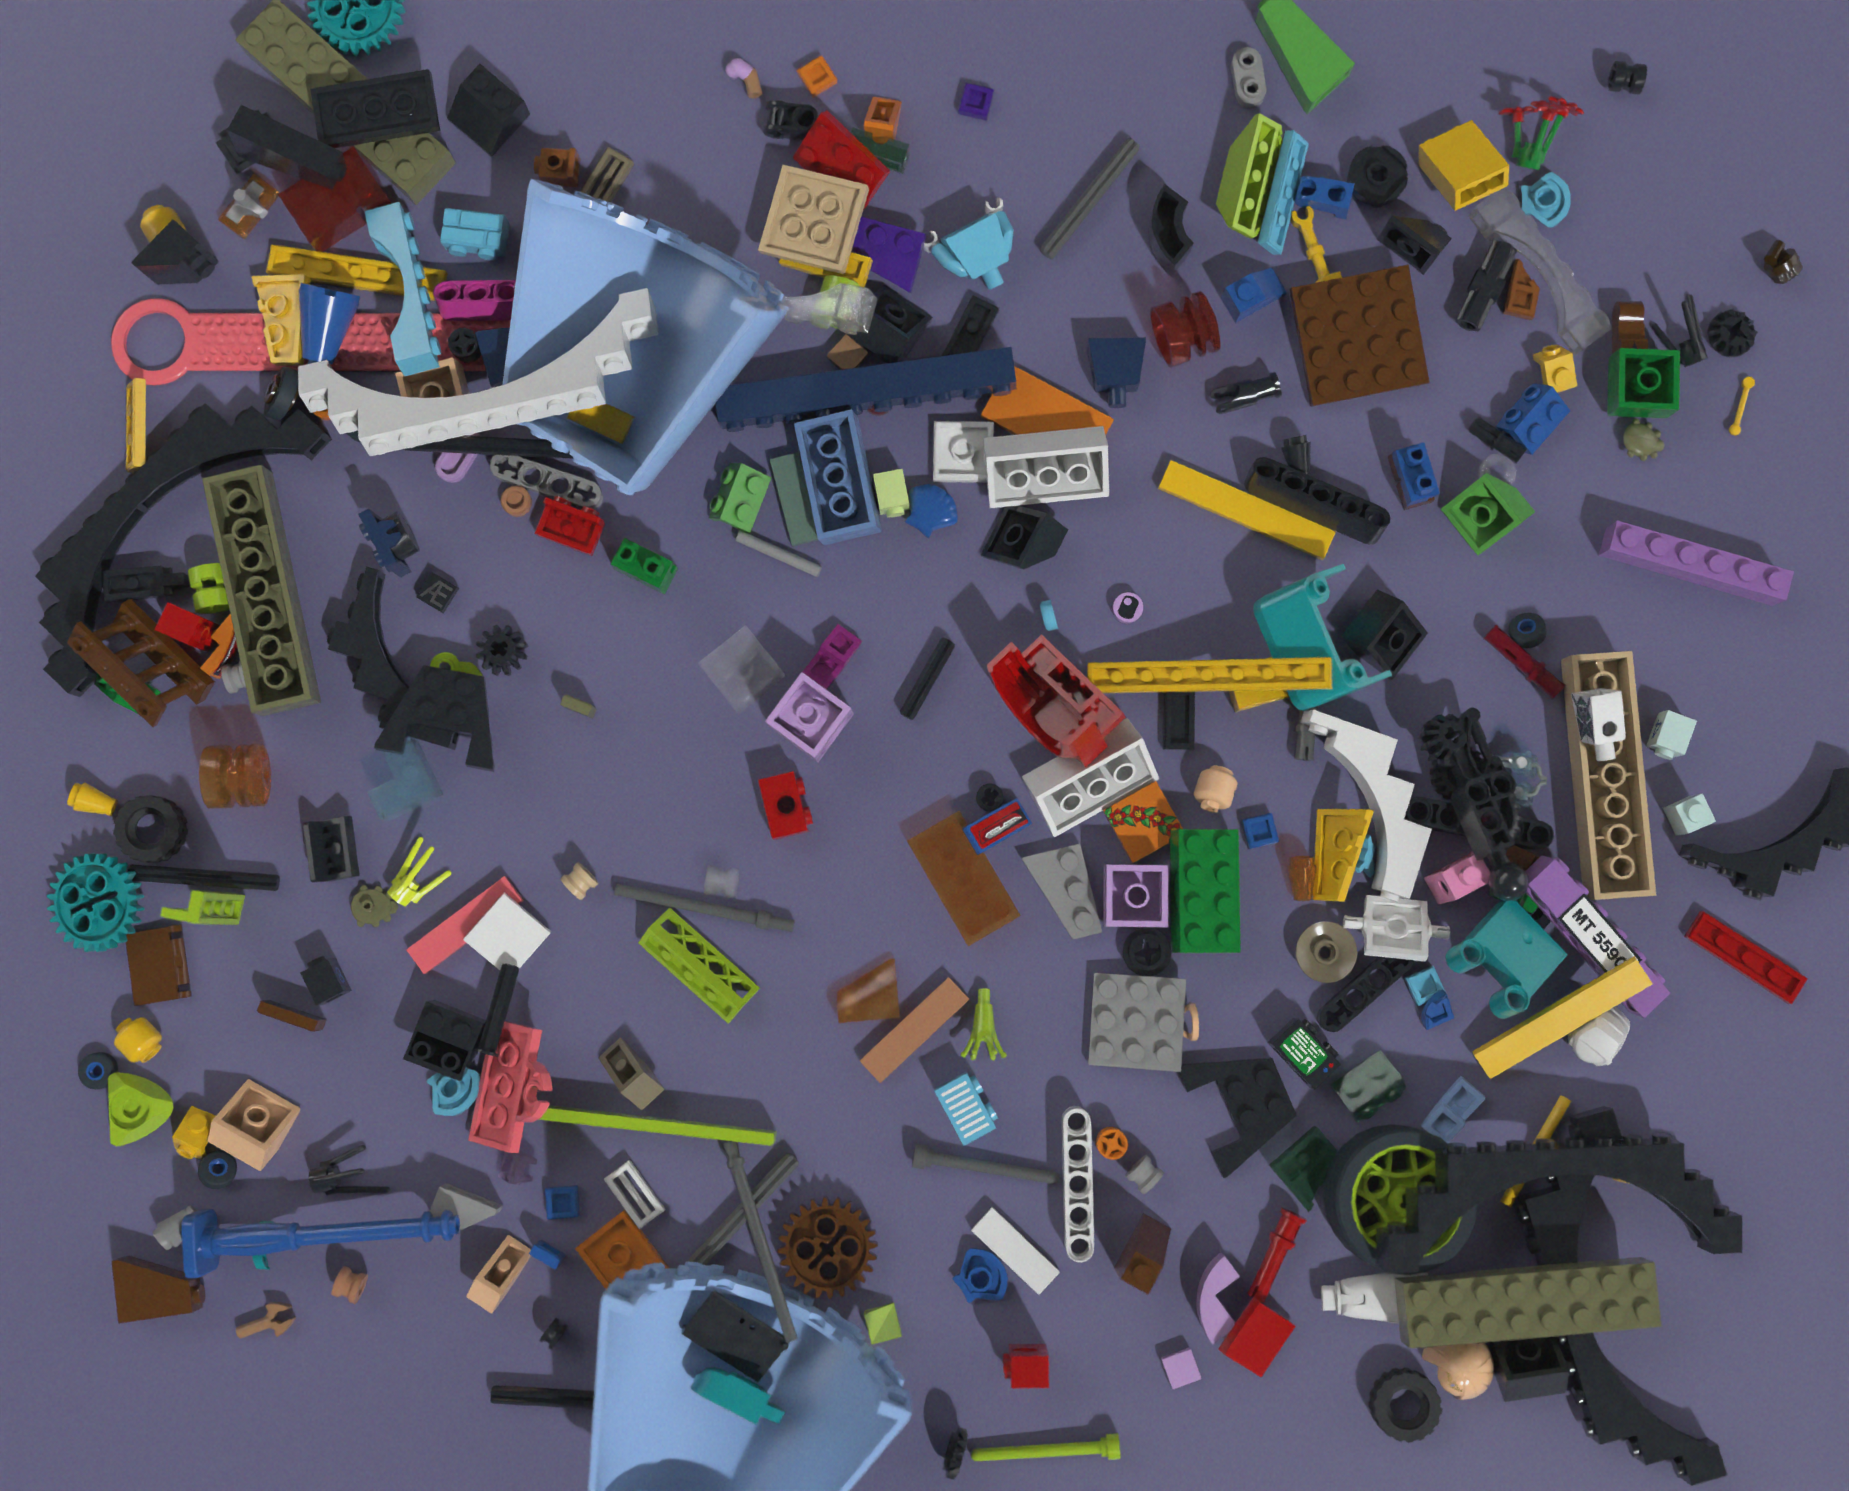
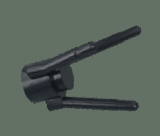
[1652,294,1708,367]
[309,1145,390,1196]

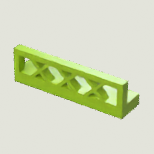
[160,890,245,925]
[638,908,760,1024]

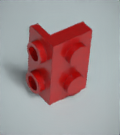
[535,496,605,556]

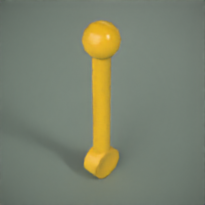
[1729,377,1755,436]

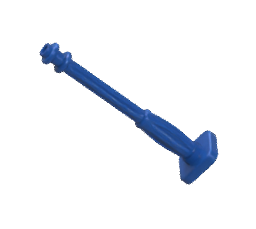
[181,1209,460,1279]

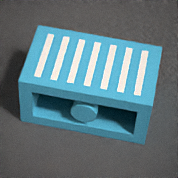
[934,1072,998,1146]

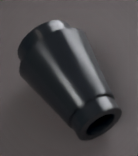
[1281,435,1311,476]

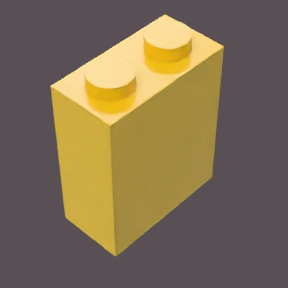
[1419,120,1509,211]

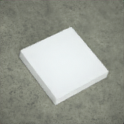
[933,421,994,483]
[463,892,551,970]

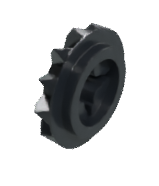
[1707,309,1757,357]
[1123,928,1171,976]
[942,1427,968,1480]

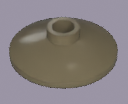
[1295,922,1357,983]

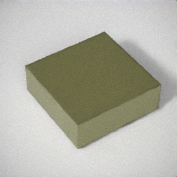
[560,694,597,719]

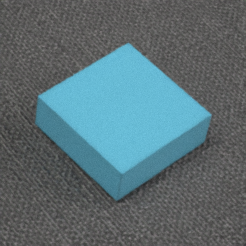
[1404,966,1445,1006]

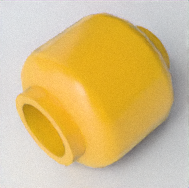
[140,205,186,243]
[114,1017,162,1063]

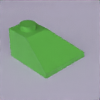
[1441,473,1535,555]

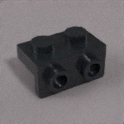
[303,816,360,883]

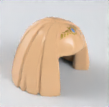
[1422,1342,1494,1400]

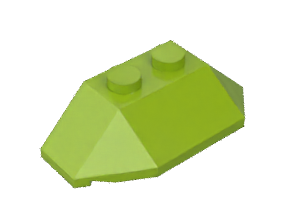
[1216,113,1283,239]

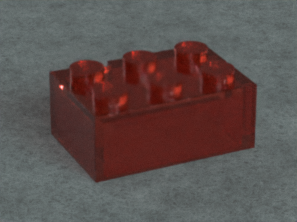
[278,147,392,252]

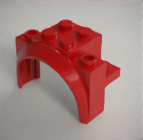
[987,634,1126,768]

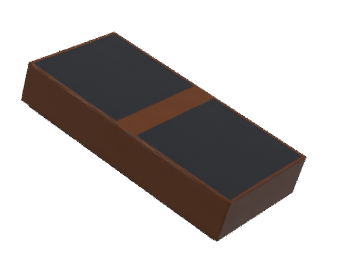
[257,1000,327,1032]

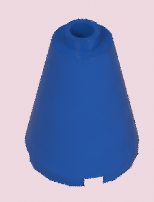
[299,283,360,364]

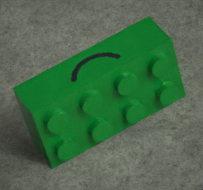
[1170,829,1241,953]

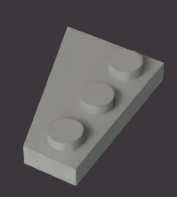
[1021,844,1102,940]

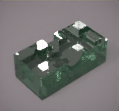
[851,127,910,174]

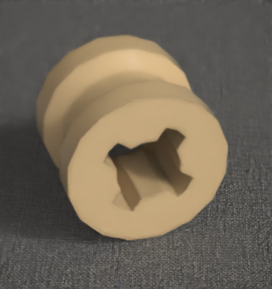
[560,862,599,900]

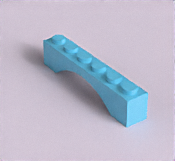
[365,202,442,377]

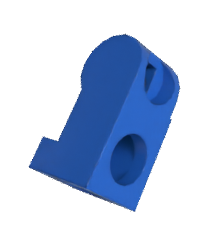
[1294,176,1355,220]

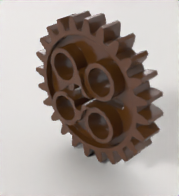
[777,1196,878,1299]

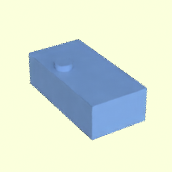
[794,409,882,545]

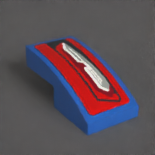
[962,798,1032,855]

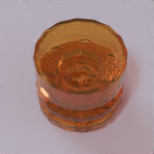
[199,743,271,809]

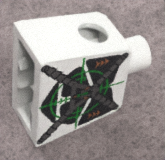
[1571,688,1626,761]

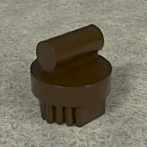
[1763,240,1803,284]

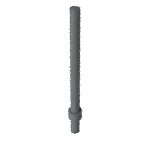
[614,883,795,932]

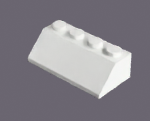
[983,426,1109,508]
[1022,718,1159,837]

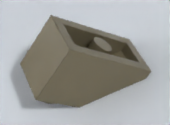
[598,1037,665,1110]

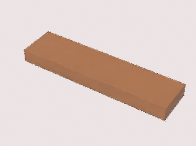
[860,977,969,1083]

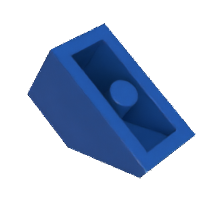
[1220,268,1287,323]

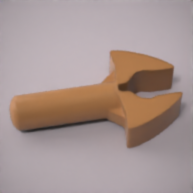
[236,1302,296,1339]

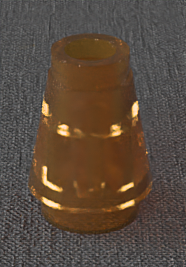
[1286,856,1317,901]

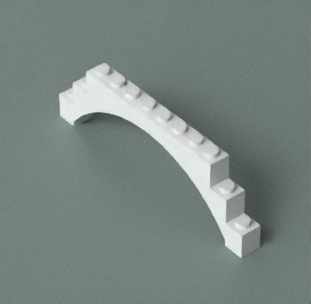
[298,288,659,456]

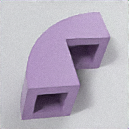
[1196,1252,1240,1345]

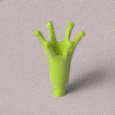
[961,988,1007,1061]

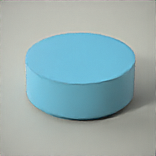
[1040,599,1058,631]

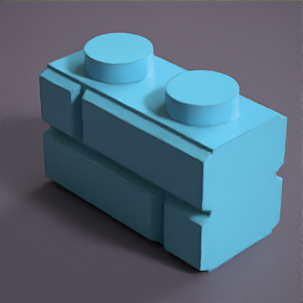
[440,208,510,260]

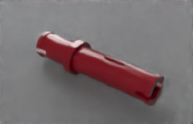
[1483,624,1565,699]

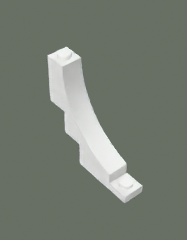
[1300,710,1432,902]

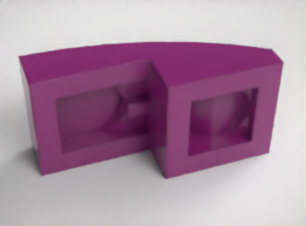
[802,624,862,690]

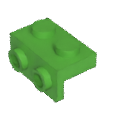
[709,463,772,533]

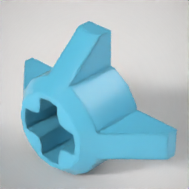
[1355,834,1375,878]

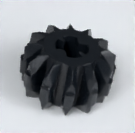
[476,625,528,676]

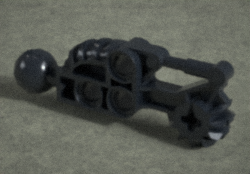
[1418,707,1529,901]

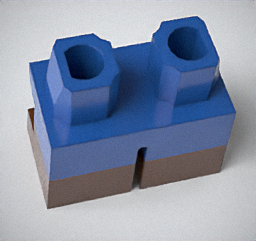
[1388,442,1440,510]

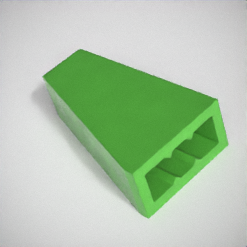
[1255,0,1355,114]

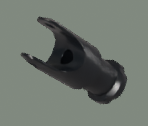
[1210,372,1282,414]

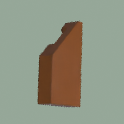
[1502,259,1540,320]

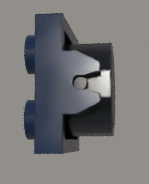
[358,509,420,577]

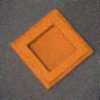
[797,55,838,98]

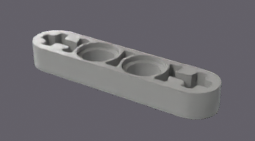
[490,455,603,509]

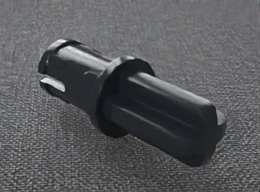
[1469,417,1528,464]

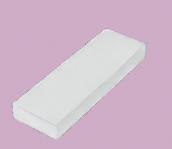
[971,1207,1060,1295]

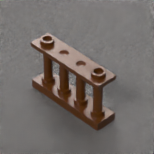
[67,599,215,727]

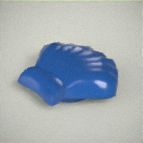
[905,484,958,538]
[952,1248,1008,1303]

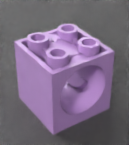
[765,672,854,762]

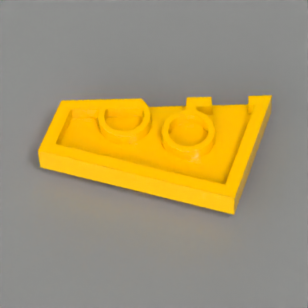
[252,275,311,366]

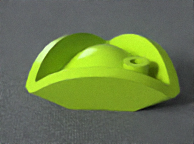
[108,1072,173,1147]

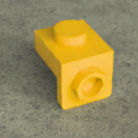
[1533,345,1577,393]
[172,1106,216,1160]

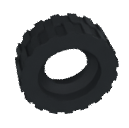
[113,795,188,863]
[1368,1368,1442,1443]

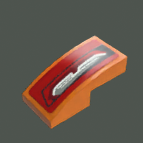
[200,614,238,679]

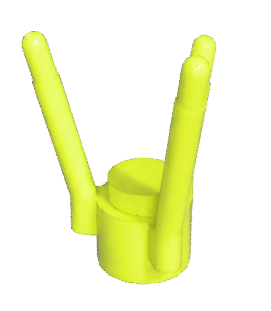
[387,837,451,907]

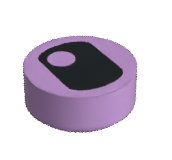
[1112,592,1143,624]

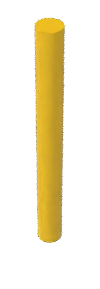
[1500,1095,1571,1208]

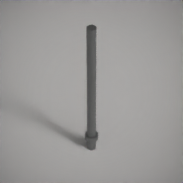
[723,1141,798,1343]

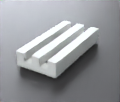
[604,1160,666,1229]

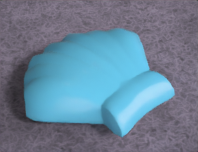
[1521,172,1571,228]
[427,1069,480,1116]

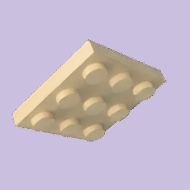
[758,165,869,274]

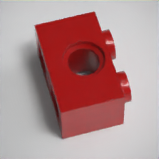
[154,602,220,652]
[758,771,813,840]
[1003,1344,1049,1388]

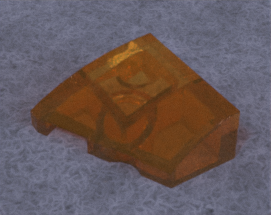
[837,959,900,1023]

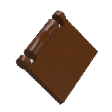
[126,924,192,1006]

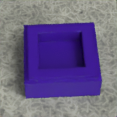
[958,83,994,121]

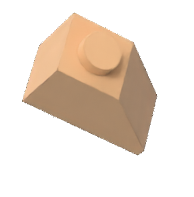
[466,1235,531,1314]

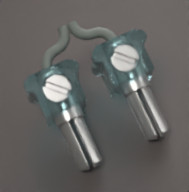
[1492,751,1547,809]

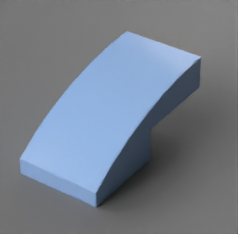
[1421,1076,1486,1143]

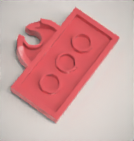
[468,1021,552,1153]

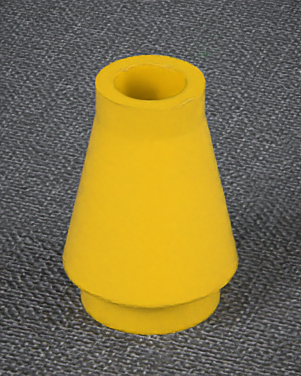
[67,782,118,816]

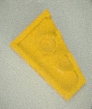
[1312,809,1374,902]

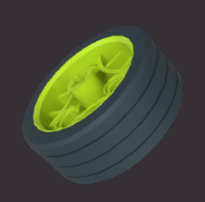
[1323,1124,1477,1275]

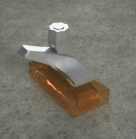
[218,173,280,240]

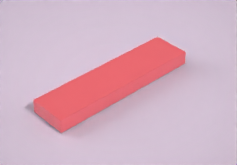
[406,876,524,974]

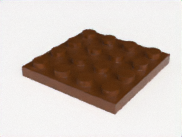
[1289,264,1430,407]

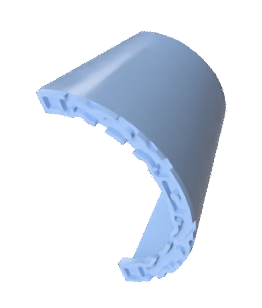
[502,179,789,495]
[588,1262,912,1491]

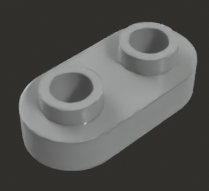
[1231,47,1266,108]

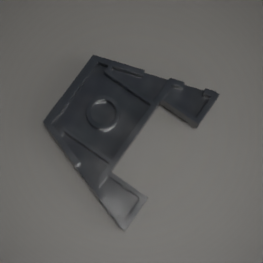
[374,665,495,772]
[1178,1057,1297,1178]

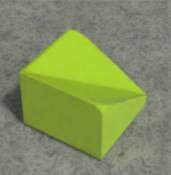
[864,1302,902,1345]

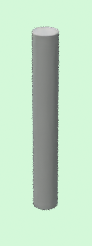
[736,530,822,577]

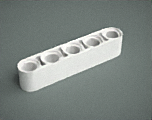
[1061,1106,1094,1263]

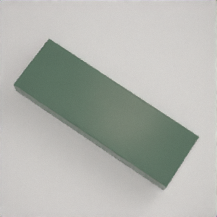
[770,452,818,547]

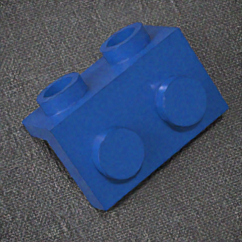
[1496,383,1570,455]

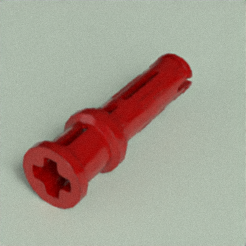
[1247,1207,1307,1303]

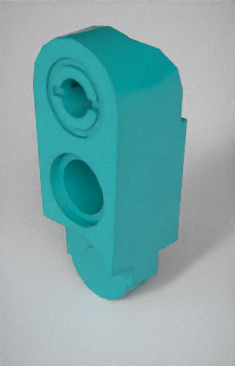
[690,1367,785,1425]

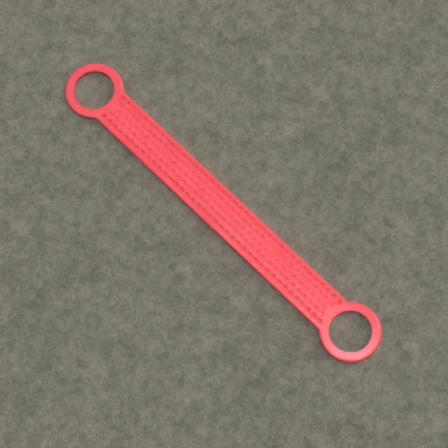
[111,298,511,385]

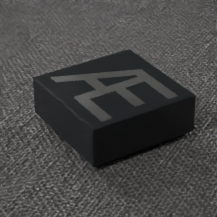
[416,572,459,614]

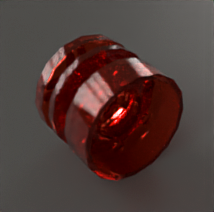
[1150,291,1221,368]

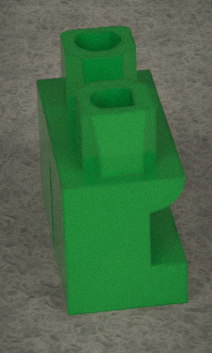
[610,538,678,595]

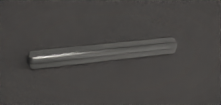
[1040,138,1140,259]
[686,1153,799,1265]

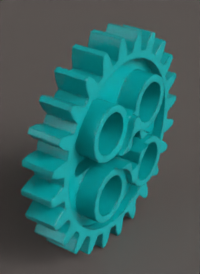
[307,0,406,57]
[47,853,145,952]

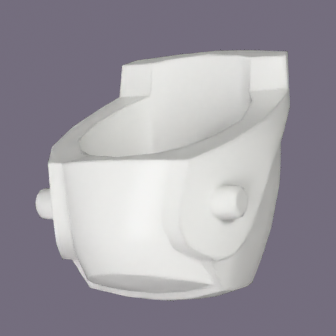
[1568,1006,1630,1066]

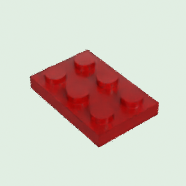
[792,110,890,213]

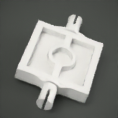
[1343,895,1450,962]

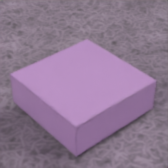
[1161,1347,1201,1390]

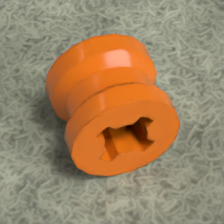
[1095,1127,1128,1160]

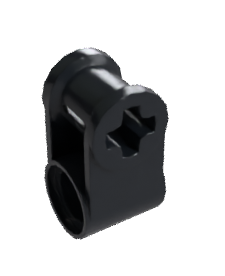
[763,100,819,140]

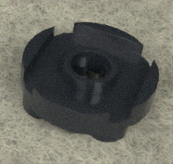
[1346,145,1408,208]

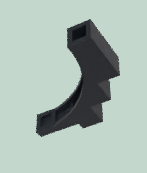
[1679,767,1849,901]

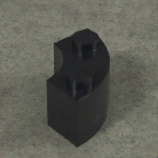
[1149,184,1194,277]

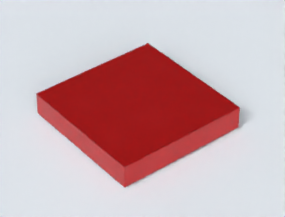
[1218,1297,1296,1377]

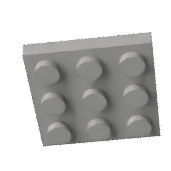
[1088,973,1186,1072]

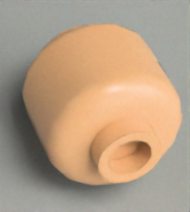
[1194,765,1238,813]

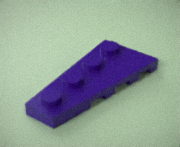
[851,217,927,293]

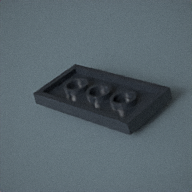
[310,69,440,148]

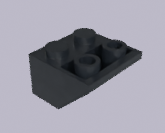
[403,1000,486,1081]

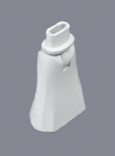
[1321,1272,1428,1324]

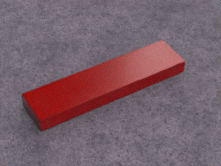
[1684,911,1808,1004]

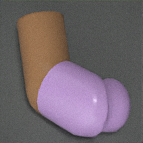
[726,58,762,98]

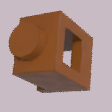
[534,148,580,187]

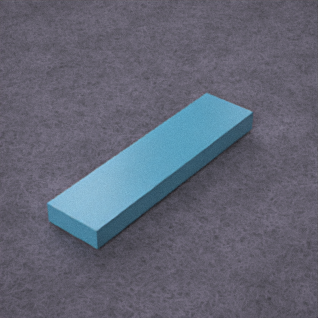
[1258,130,1309,255]

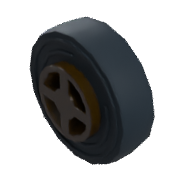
[264,366,298,420]

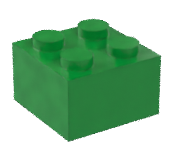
[1607,348,1680,418]

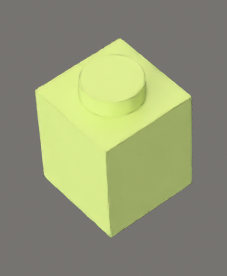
[873,469,910,518]

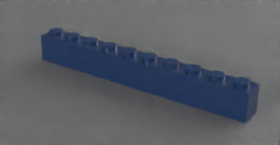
[716,347,1017,432]

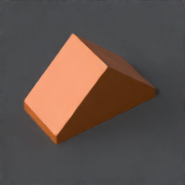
[864,96,902,146]

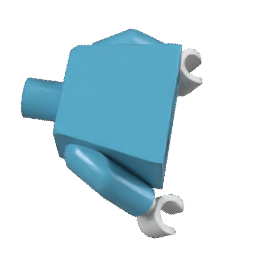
[923,198,1014,290]

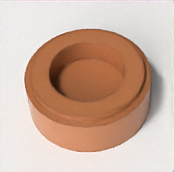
[501,485,532,517]

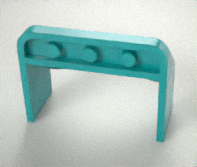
[1253,564,1392,711]

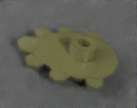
[1623,418,1665,461]
[351,885,399,927]

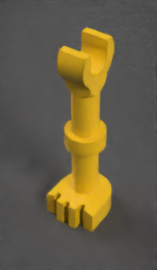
[1290,206,1342,283]

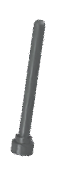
[912,1143,1059,1184]

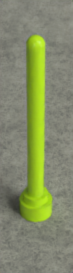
[971,1433,1121,1461]

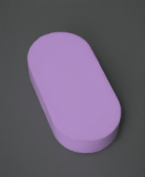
[435,433,481,483]

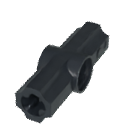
[1455,240,1517,332]

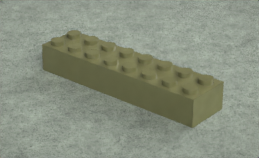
[235,0,456,205]
[202,465,321,716]
[1394,1257,1662,1348]

